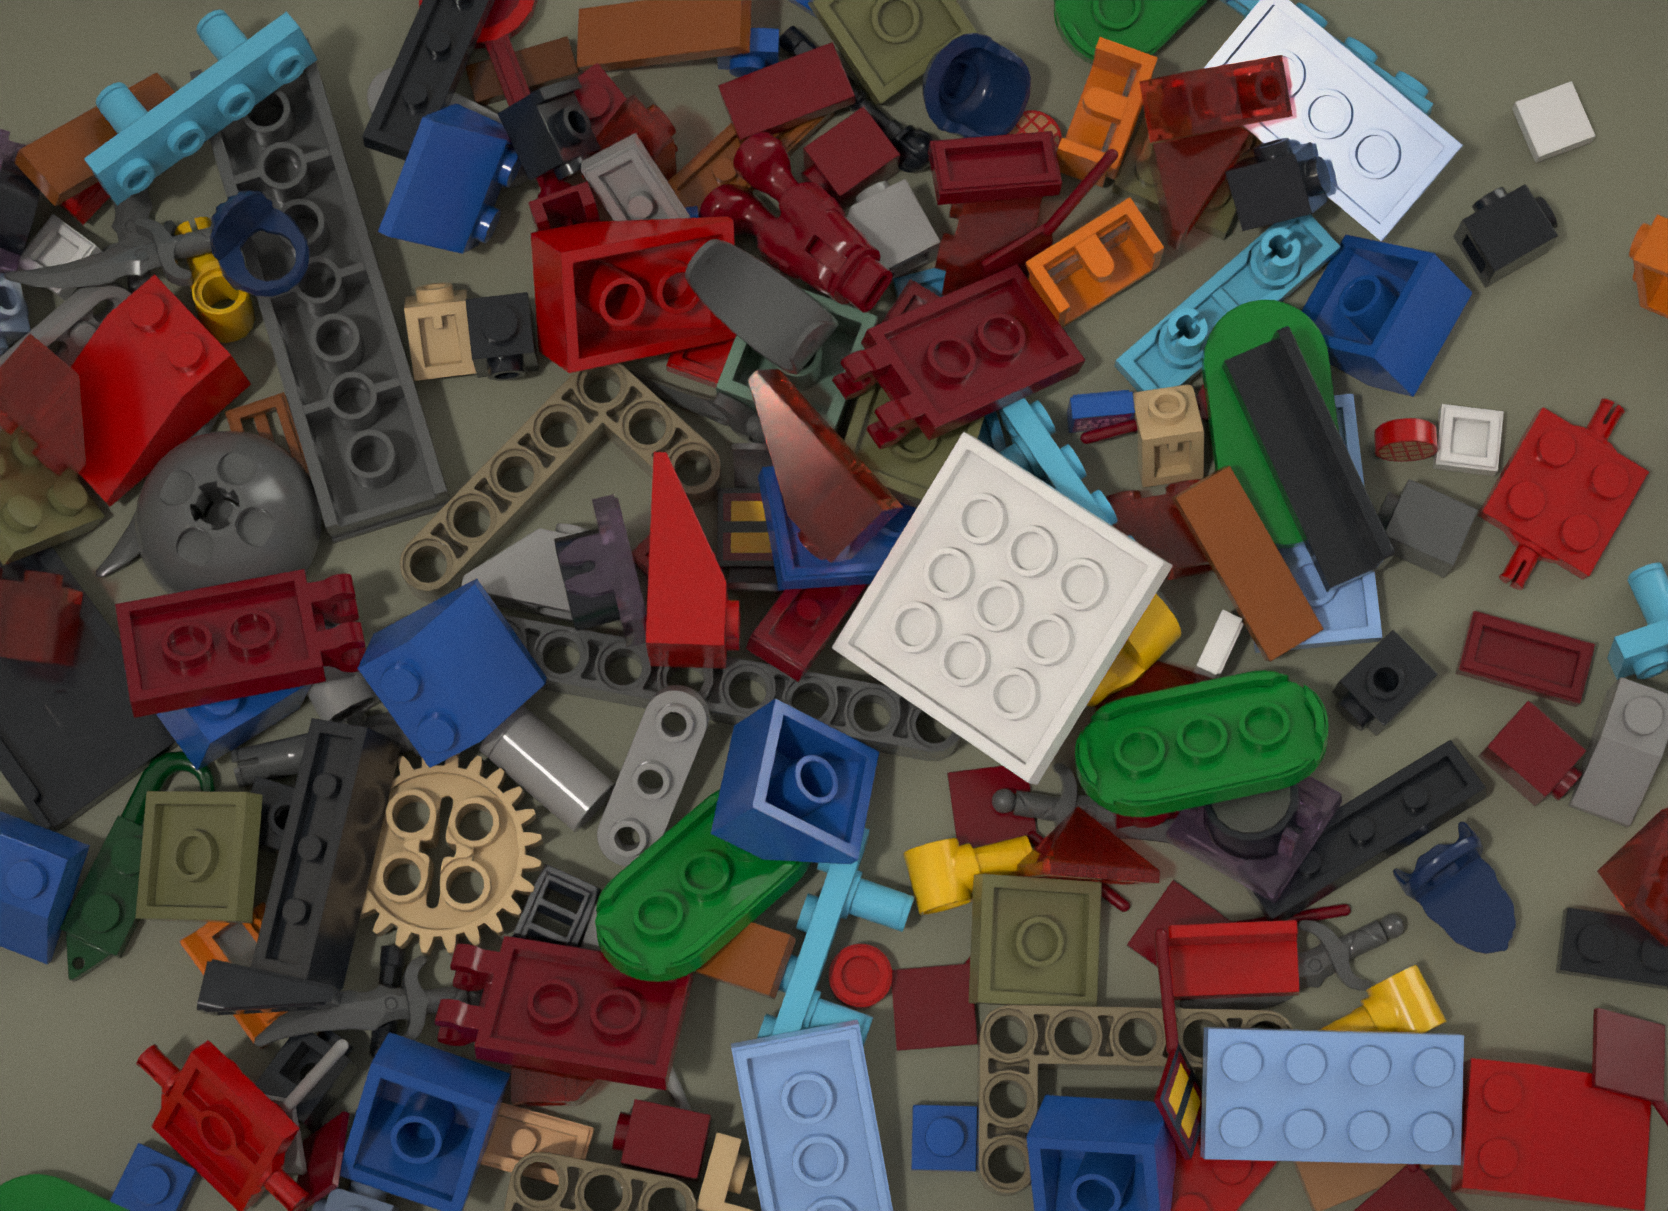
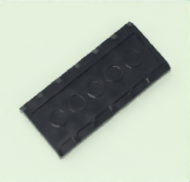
[0,547,178,832]

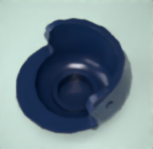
[922,33,1031,138]

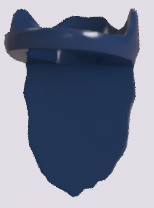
[209,190,310,297]
[1393,821,1516,954]

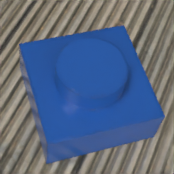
[717,28,780,77]
[911,1105,977,1172]
[110,1143,198,1211]

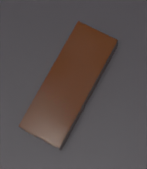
[465,36,579,106]

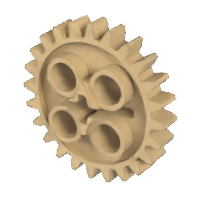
[360,754,543,956]

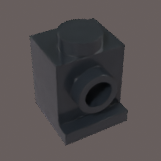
[497,76,601,182]
[255,1031,359,1133]

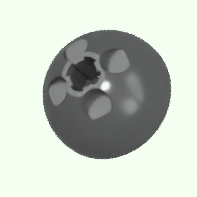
[135,431,322,594]

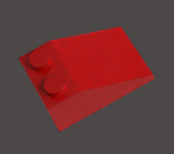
[531,217,736,373]
[34,274,251,507]
[646,452,740,669]
[1451,1058,1651,1211]

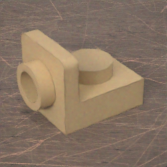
[404,282,476,381]
[1133,385,1204,488]
[696,1133,754,1211]

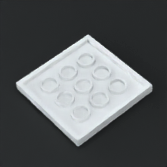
[832,432,1173,785]

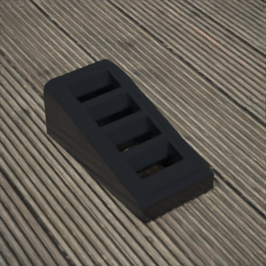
[512,864,602,948]
[197,959,343,1016]

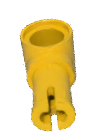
[174,217,255,343]
[903,835,1035,915]
[1319,965,1447,1033]

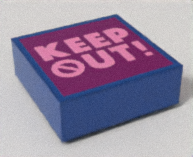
[1067,390,1135,433]

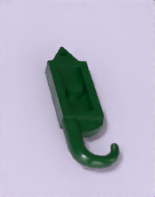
[60,751,215,982]

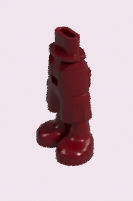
[699,132,893,313]

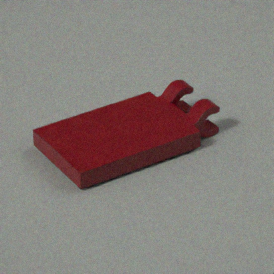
[832,264,1085,449]
[115,569,366,718]
[435,936,693,1091]

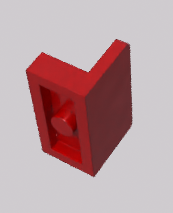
[1168,920,1300,1000]

